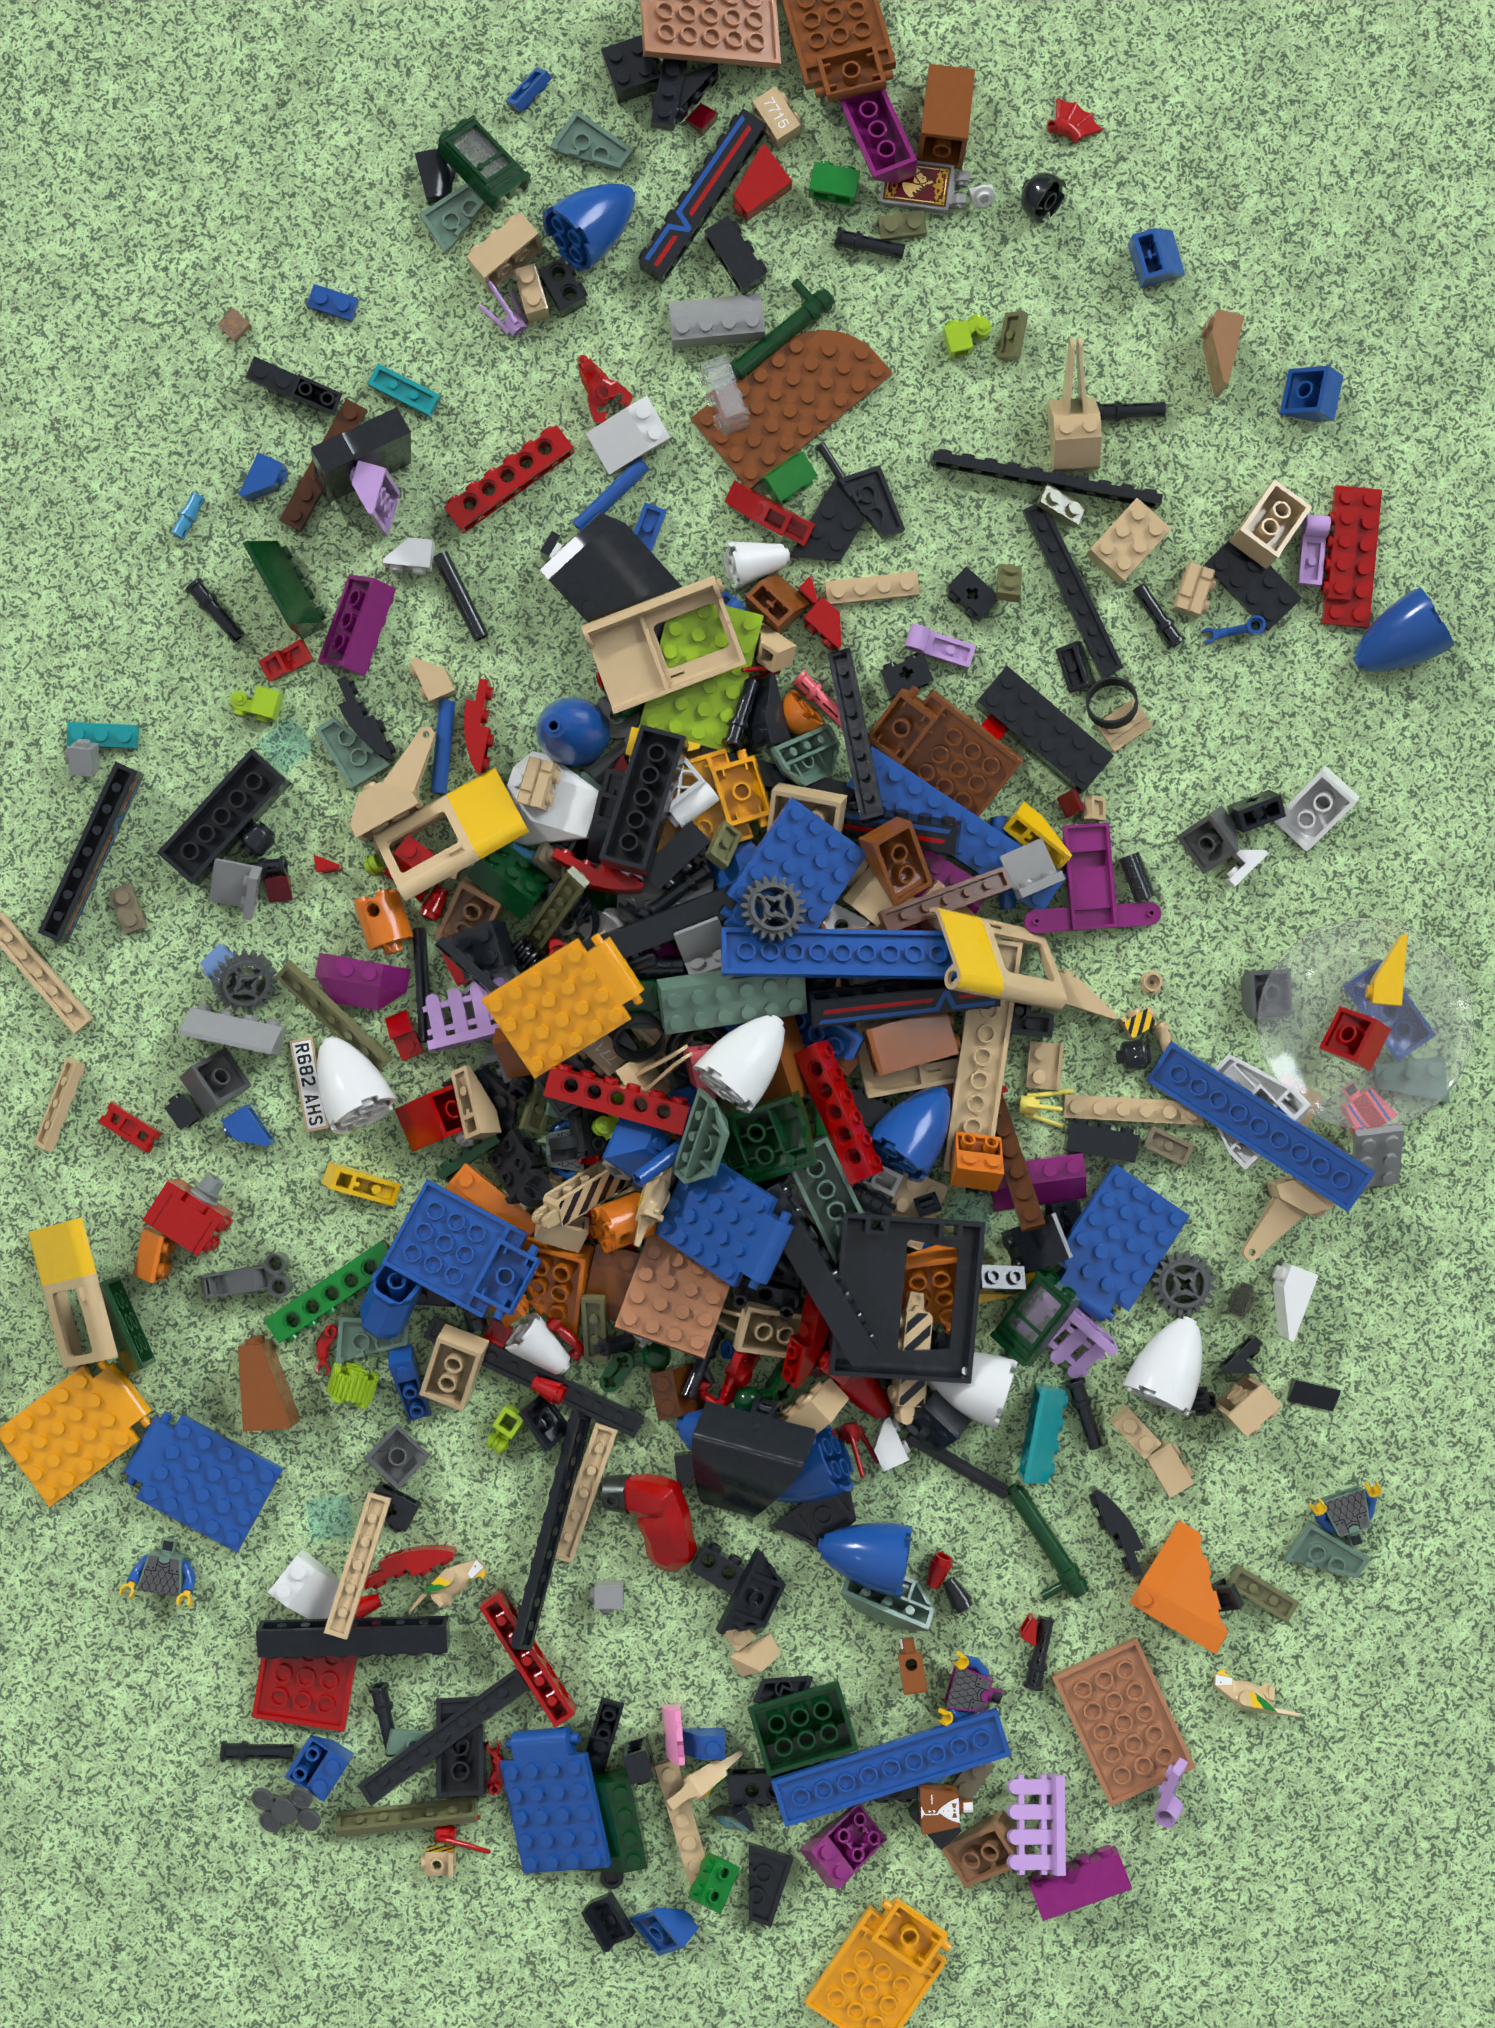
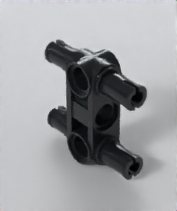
[731,1275,802,1320]

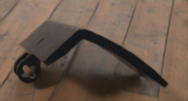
[692,1395,817,1517]

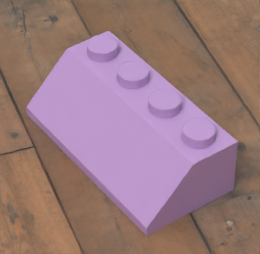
[350,460,401,537]

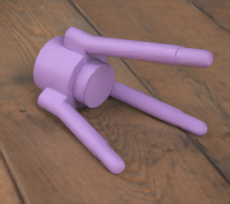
[479,280,527,337]

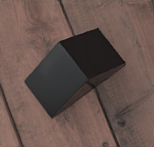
[674,1451,694,1491]

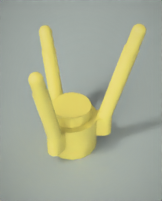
[1019,1089,1074,1129]

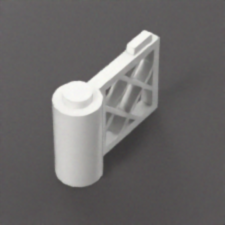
[667,757,720,829]

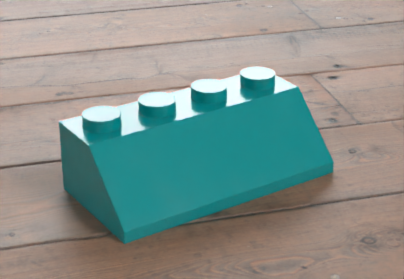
[1018,1382,1068,1484]

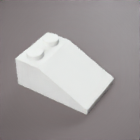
[586,396,670,475]
[1274,766,1359,851]
[1272,1261,1319,1342]
[268,1549,341,1619]

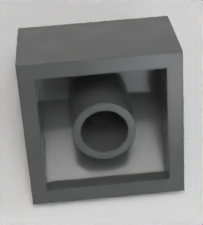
[179,1048,252,1116]

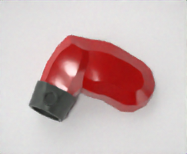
[602,1474,697,1572]

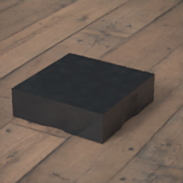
[311,407,411,503]

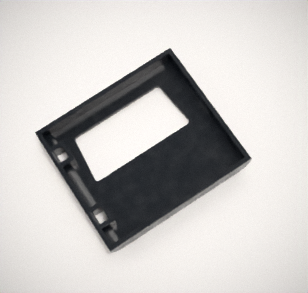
[828,1212,986,1384]

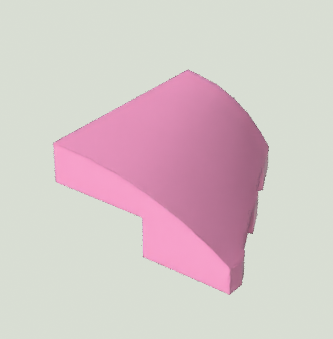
[662,1705,685,1766]

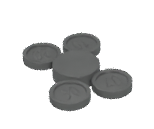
[251,1786,321,1832]

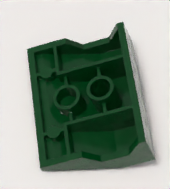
[720,1090,818,1184]

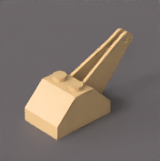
[1047,337,1102,472]
[349,726,436,842]
[842,866,922,930]
[611,1044,693,1110]
[1241,1175,1335,1261]
[717,1301,803,1358]

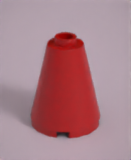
[832,1376,892,1419]

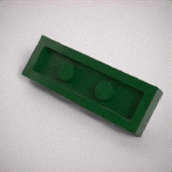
[436,1134,502,1180]

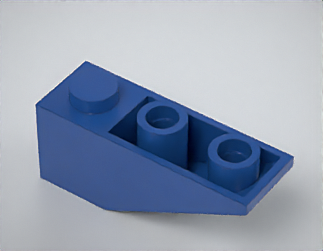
[388,1344,431,1421]

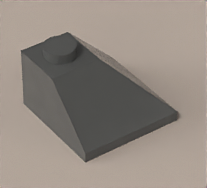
[1176,805,1239,874]

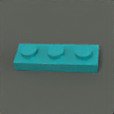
[367,364,441,418]
[66,722,139,749]

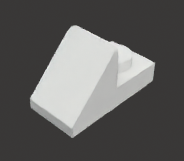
[1224,850,1269,888]

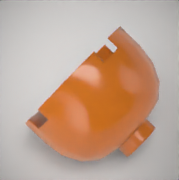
[781,690,823,736]

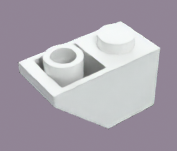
[383,538,435,575]
[873,1415,911,1472]

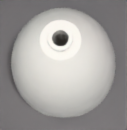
[693,1015,785,1113]
[317,1036,397,1134]
[1122,1316,1202,1416]
[927,1352,1018,1429]

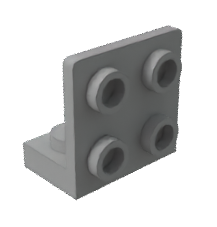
[999,838,1065,900]
[209,858,262,921]
[673,916,722,975]

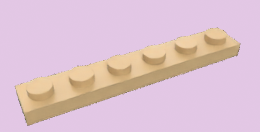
[0,912,94,1034]
[1063,1094,1204,1125]
[555,1421,618,1564]
[324,1492,392,1640]
[655,1760,706,1887]

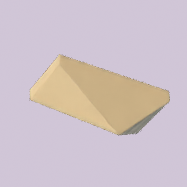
[730,1633,782,1677]

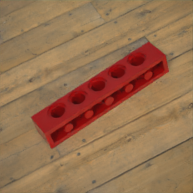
[444,425,575,534]
[794,1040,884,1186]
[543,1063,692,1135]
[479,1588,577,1727]

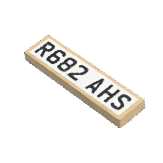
[289,1037,331,1132]

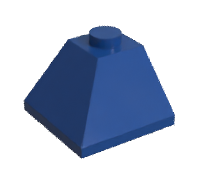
[706,840,757,889]
[602,1117,671,1178]
[629,1908,699,1956]

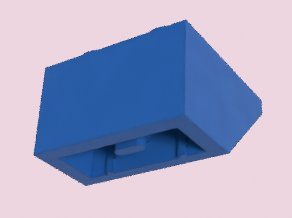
[1128,228,1185,289]
[284,1735,354,1802]

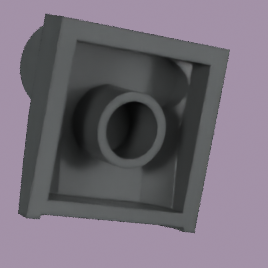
[1241,968,1294,1018]
[364,1423,431,1491]

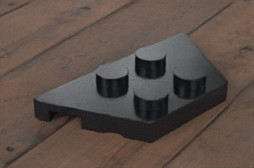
[790,478,864,561]
[442,1066,520,1139]
[774,1491,856,1548]
[715,1548,786,1635]

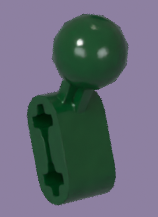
[599,1342,671,1392]
[733,1358,798,1412]

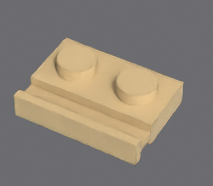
[1095,698,1153,753]
[1025,1041,1064,1091]

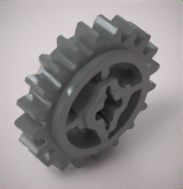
[738,875,806,943]
[211,949,278,1013]
[1150,1251,1216,1316]

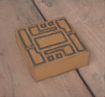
[217,308,251,343]

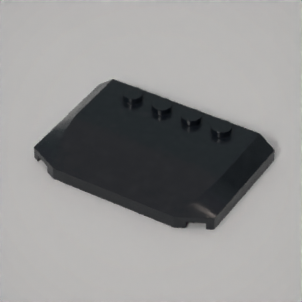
[540,512,682,645]

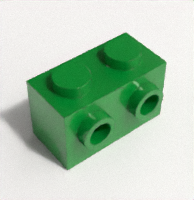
[808,161,860,207]
[760,452,818,503]
[688,1852,740,1914]

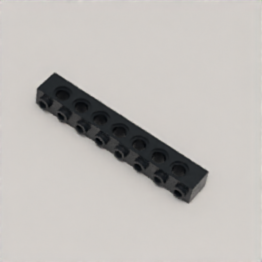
[728,1767,917,1807]

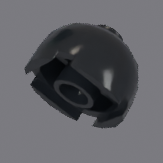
[1021,172,1066,223]

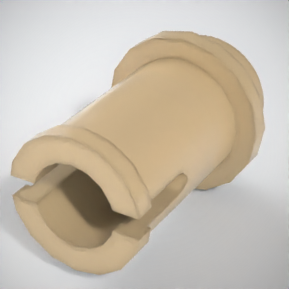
[1151,1021,1174,1052]

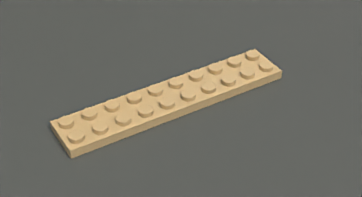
[941,939,1023,1171]

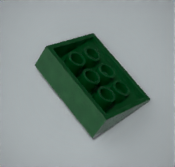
[243,541,327,640]
[99,1276,156,1375]
[748,1680,859,1777]
[580,1768,648,1873]

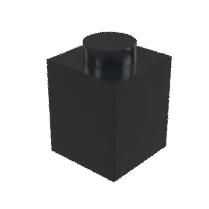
[164,1093,205,1130]

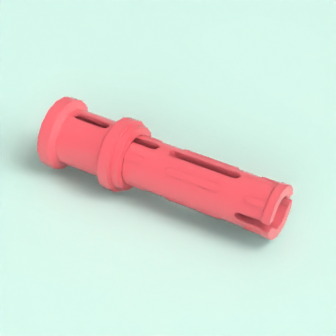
[791,670,842,728]

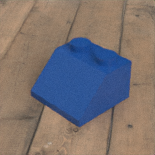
[1279,365,1343,422]

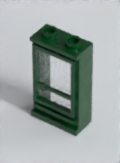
[437,115,531,212]
[990,1270,1081,1367]

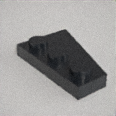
[836,465,905,539]
[749,1842,793,1927]

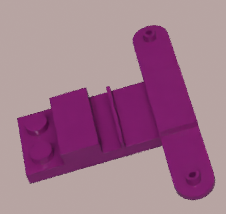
[1024,823,1161,933]

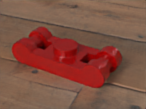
[98,1101,162,1153]

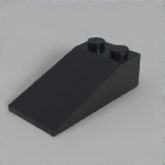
[436,1696,487,1799]

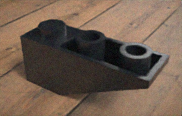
[651,63,719,123]

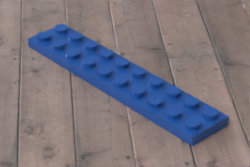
[846,746,1066,910]
[720,927,957,980]
[1146,1041,1376,1212]
[771,1708,1012,1827]

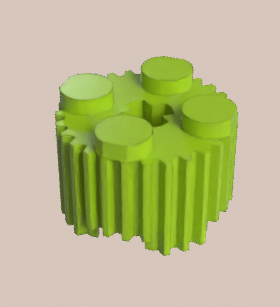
[326,1362,380,1409]

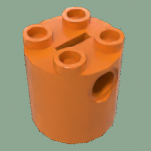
[354,889,414,955]
[589,1192,657,1253]

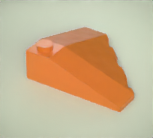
[445,1163,536,1237]
[522,1237,595,1337]
[902,1245,958,1335]
[1129,1520,1228,1654]

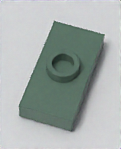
[386,1728,430,1755]

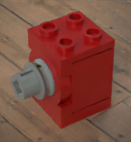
[142,1173,234,1256]

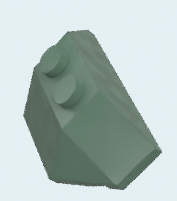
[770,723,840,787]
[672,1088,729,1184]
[840,1576,935,1631]

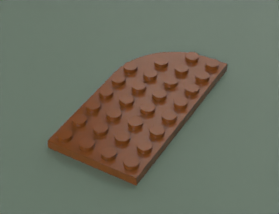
[691,330,892,489]

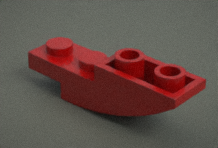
[724,480,816,546]
[464,678,494,775]
[551,848,644,895]
[781,1292,830,1389]
[364,1545,457,1589]

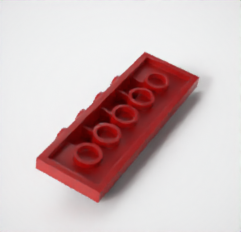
[1321,485,1382,629]

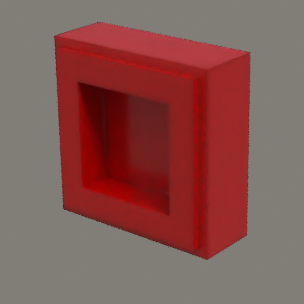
[483,1317,514,1349]

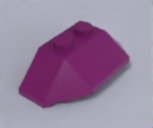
[315,953,411,1011]

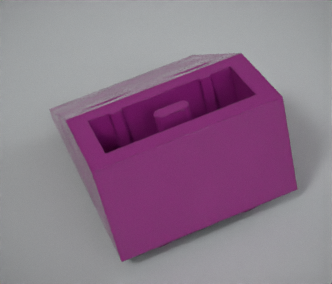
[800,1804,887,1889]

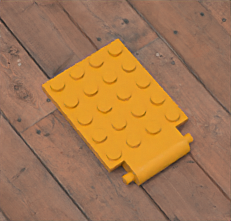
[656,748,770,853]
[481,933,644,1079]
[0,1360,152,1507]
[804,1897,952,2028]

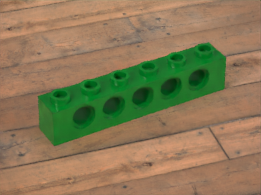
[263,1240,390,1344]

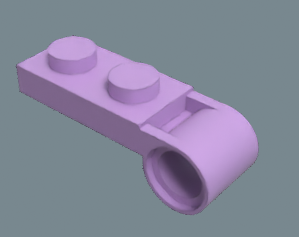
[1297,514,1331,587]
[904,624,976,669]
[1155,1758,1188,1828]

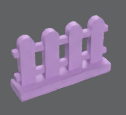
[422,977,507,1052]
[1016,1288,1118,1378]
[1007,1773,1066,1876]

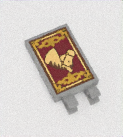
[879,160,970,214]

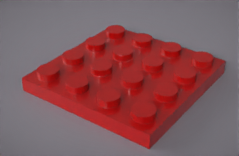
[252,1655,358,1732]

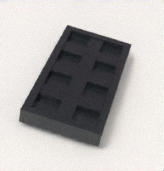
[1203,540,1302,632]

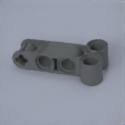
[198,1252,293,1299]

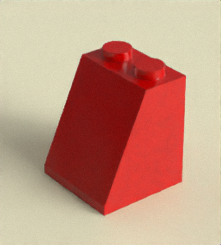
[394,1084,463,1152]

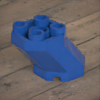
[360,1264,422,1340]

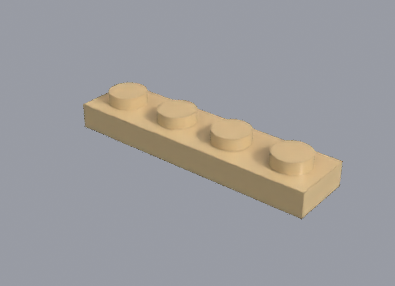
[825,571,920,605]
[34,1056,85,1152]

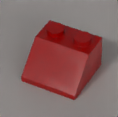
[383,834,435,901]
[1319,1006,1391,1071]

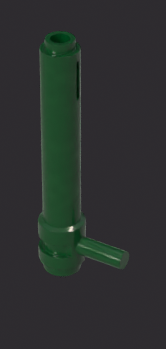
[729,279,835,381]
[1007,1482,1089,1601]

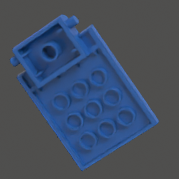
[720,797,866,929]
[655,1162,794,1290]
[1053,1164,1190,1322]
[382,1179,542,1321]
[124,1411,284,1552]
[499,1726,612,1874]

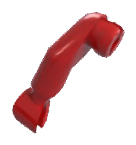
[546,1317,584,1361]
[315,1324,338,1376]
[486,1740,504,1796]

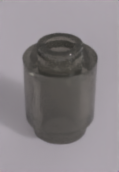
[1227,1281,1257,1318]

